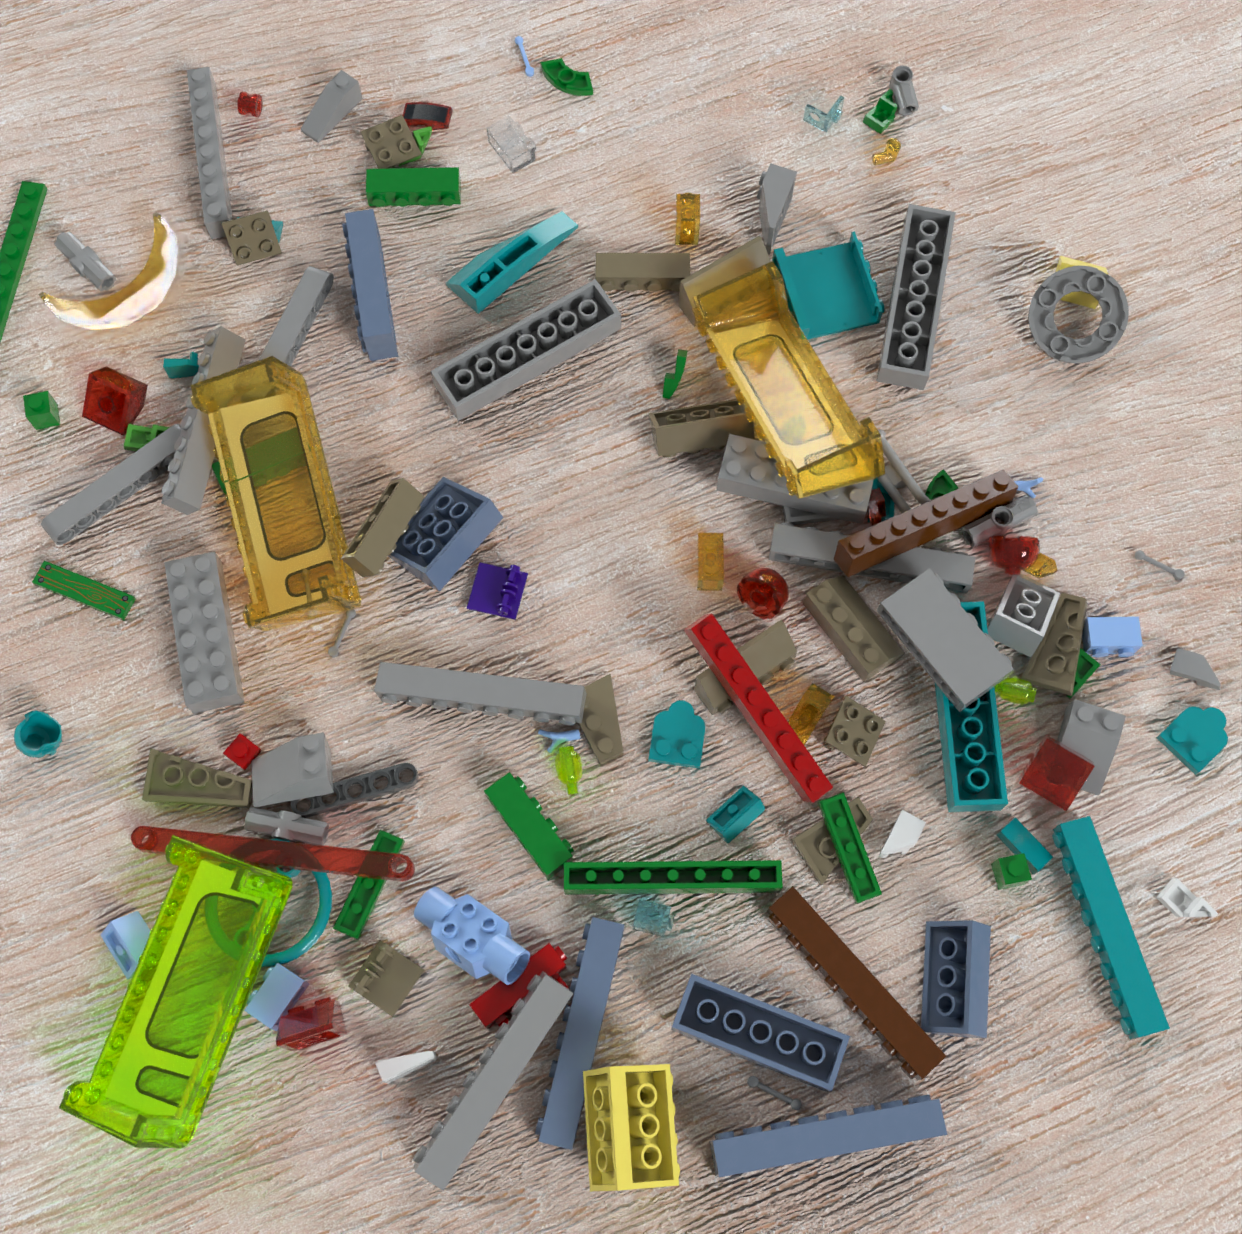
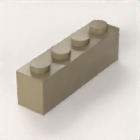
[595,253,690,292]
[341,478,424,577]

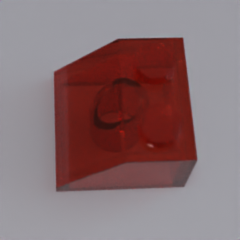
[82,366,148,436]

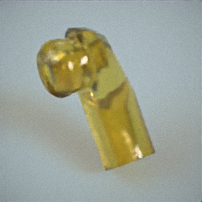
[872,138,901,166]

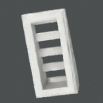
[375,1051,438,1084]

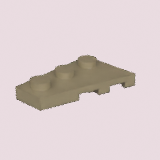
[578,674,624,766]
[791,797,873,885]

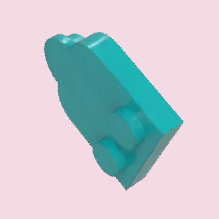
[648,700,705,769]
[1156,707,1228,775]

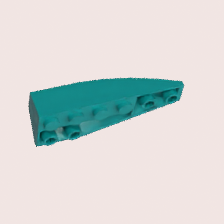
[445,211,578,314]

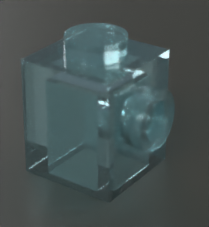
[633,899,675,937]

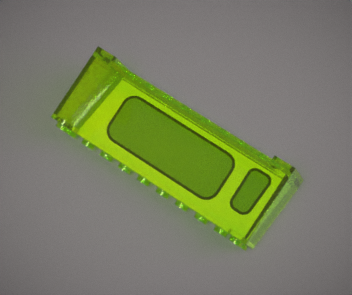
[59,835,292,1148]

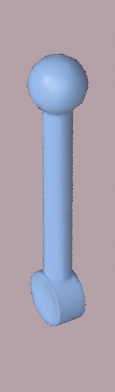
[515,36,534,77]

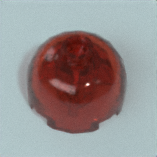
[988,535,1040,575]
[737,567,789,619]

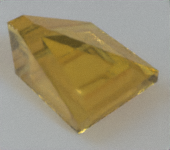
[1019,550,1058,579]

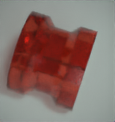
[237,91,263,117]

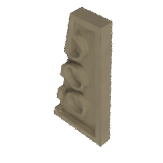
[142,748,253,808]

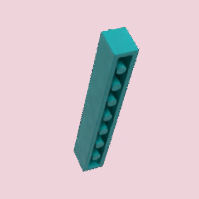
[1052,816,1170,1040]

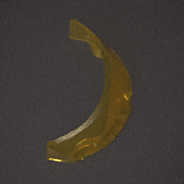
[39,212,177,330]

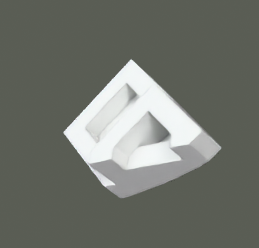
[879,810,926,858]
[1156,878,1218,917]

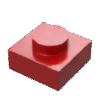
[223,733,262,771]

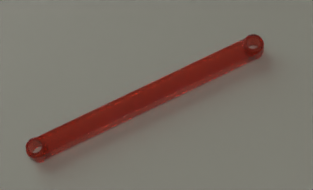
[131,826,415,881]

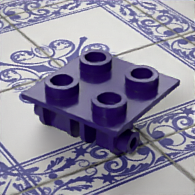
[467,562,528,620]

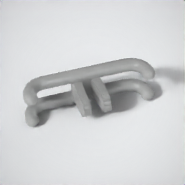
[859,429,931,513]

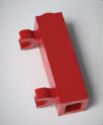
[469,943,569,1029]

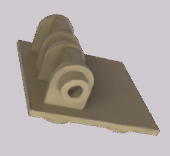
[361,115,422,169]
[222,210,282,266]
[824,696,886,767]
[348,940,424,1017]

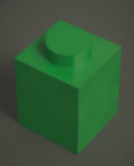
[23,391,60,430]
[991,853,1032,890]

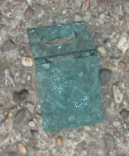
[803,95,845,132]

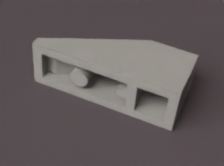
[301,70,363,143]

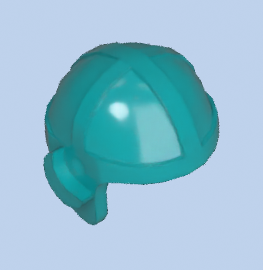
[13,710,62,758]

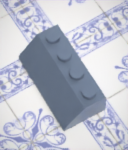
[921,920,991,1038]

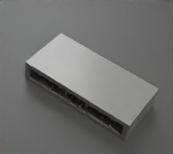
[877,568,1014,712]

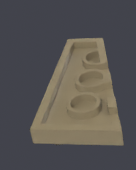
[1022,592,1088,696]

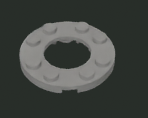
[1028,266,1129,364]

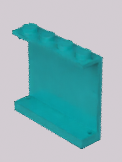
[772,231,885,342]

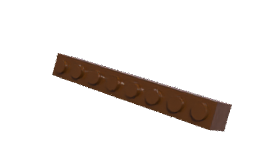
[834,469,1019,577]
[766,886,946,1081]

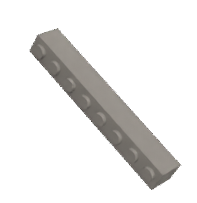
[187,67,232,239]
[161,326,245,515]
[769,523,975,593]
[374,662,587,726]
[413,971,573,1191]

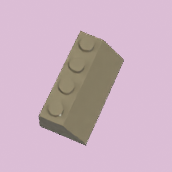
[679,235,774,327]
[648,398,755,458]
[803,575,905,682]
[694,619,797,715]

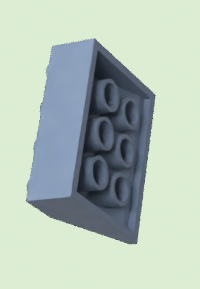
[388,477,504,591]

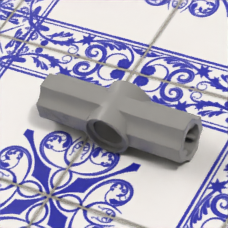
[54,232,116,291]
[962,495,1038,547]
[244,807,329,846]

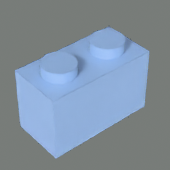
[1082,617,1143,657]
[244,963,309,1031]

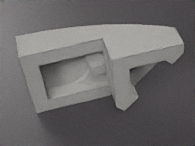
[1170,648,1221,690]

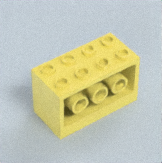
[583,1064,680,1192]

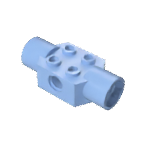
[414,887,530,985]

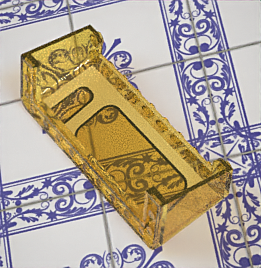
[692,261,885,499]
[190,356,361,631]

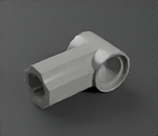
[889,66,919,116]

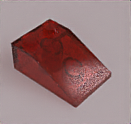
[276,997,348,1052]

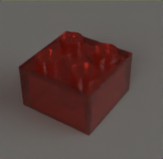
[1018,735,1095,811]

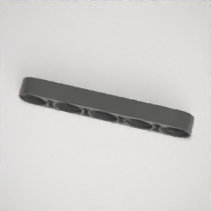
[291,763,419,818]

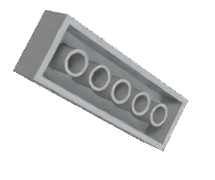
[716,434,876,524]
[164,551,245,714]

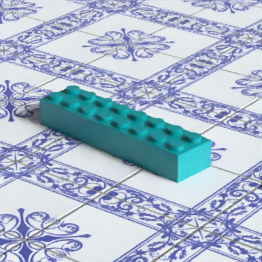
[934,601,1008,812]

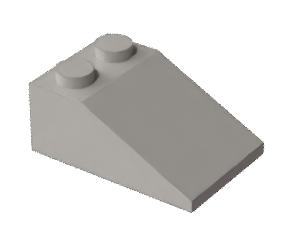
[757,163,797,255]
[987,571,1061,658]
[1047,699,1126,795]
[252,732,334,807]

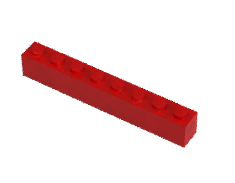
[683,613,833,803]

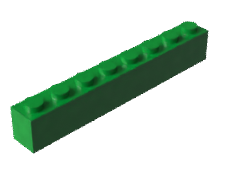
[564,860,783,895]

